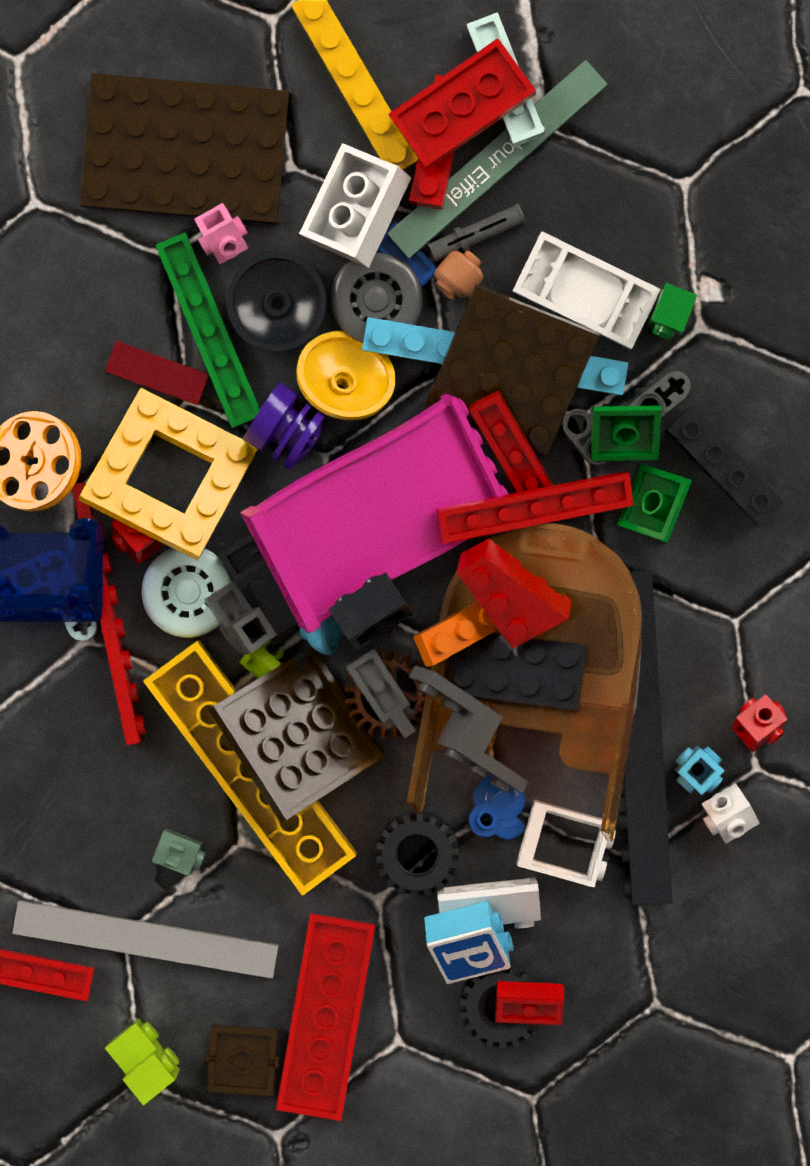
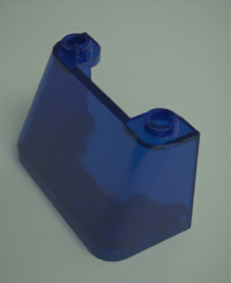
[0,518,104,622]

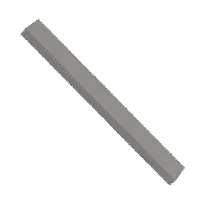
[12,900,279,979]

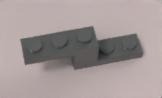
[409,665,529,793]

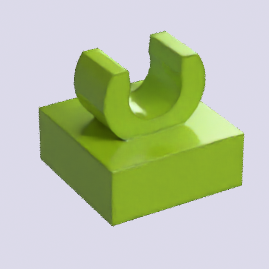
[239,640,284,679]

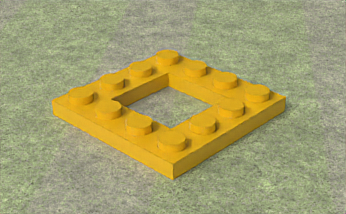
[79,388,258,561]

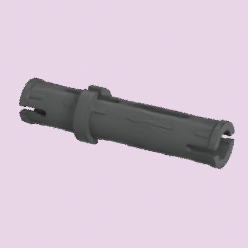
[427,203,526,263]

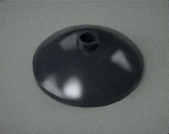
[227,252,327,352]

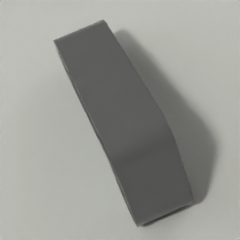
[561,371,691,466]

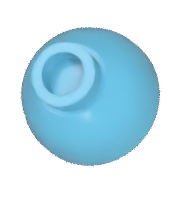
[300,615,343,655]

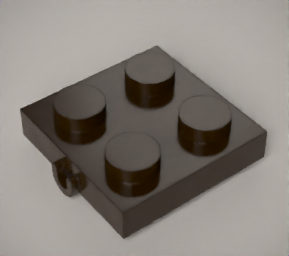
[205,1024,279,1096]

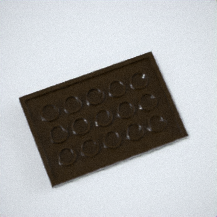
[80,73,290,224]

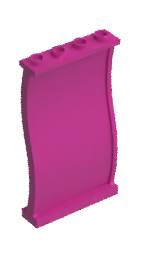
[240,394,508,633]

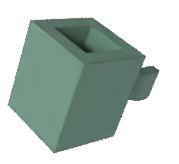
[152,828,206,876]

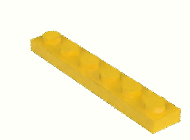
[291,0,418,171]

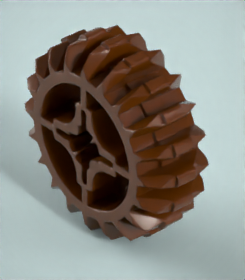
[345,650,434,739]

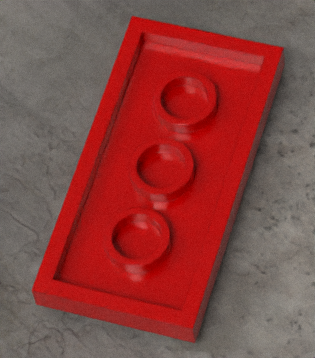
[388,38,537,170]

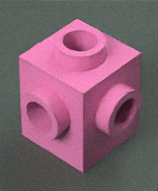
[194,203,248,264]

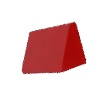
[495,981,564,1025]

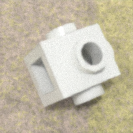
[702,783,760,844]

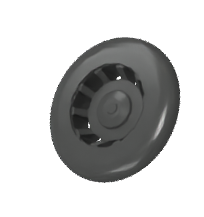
[330,253,423,343]

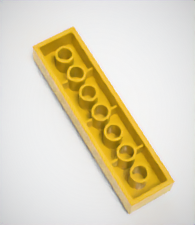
[143,640,357,896]

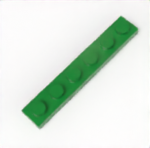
[155,232,260,429]

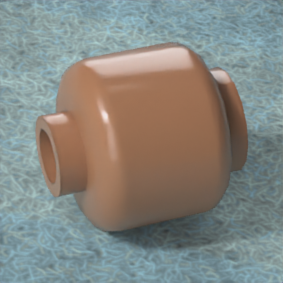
[434,250,483,301]

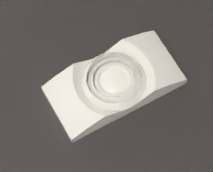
[512,231,661,349]

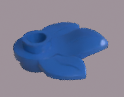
[468,777,526,840]

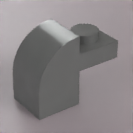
[204,581,277,654]

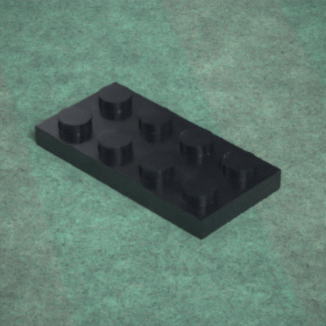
[448,633,589,713]

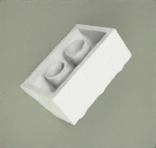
[437,877,541,928]

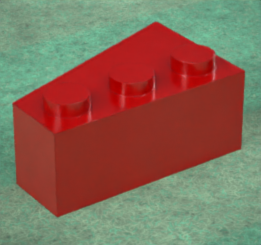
[457,538,572,649]

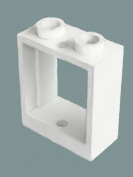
[516,800,616,887]

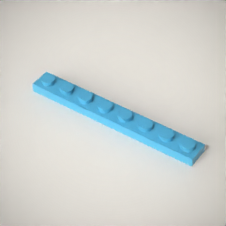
[362,317,629,395]

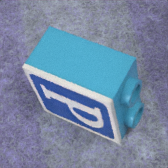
[424,900,513,984]

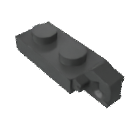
[346,649,416,738]

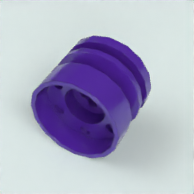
[243,382,327,471]

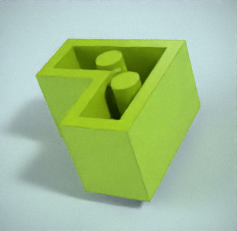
[105,1018,180,1106]

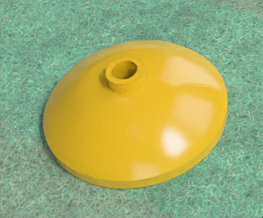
[296,331,395,420]

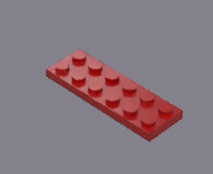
[276,913,375,1121]

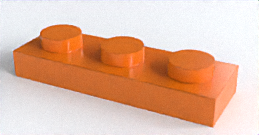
[413,601,498,667]

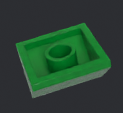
[591,406,662,461]
[616,463,692,543]

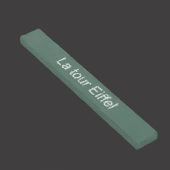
[387,60,608,260]

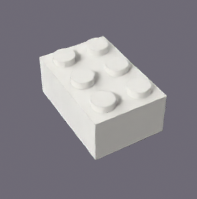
[299,143,411,268]

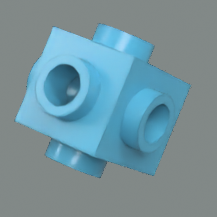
[674,746,725,795]

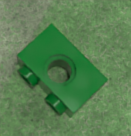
[647,283,697,340]

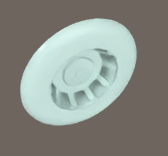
[141,548,233,638]

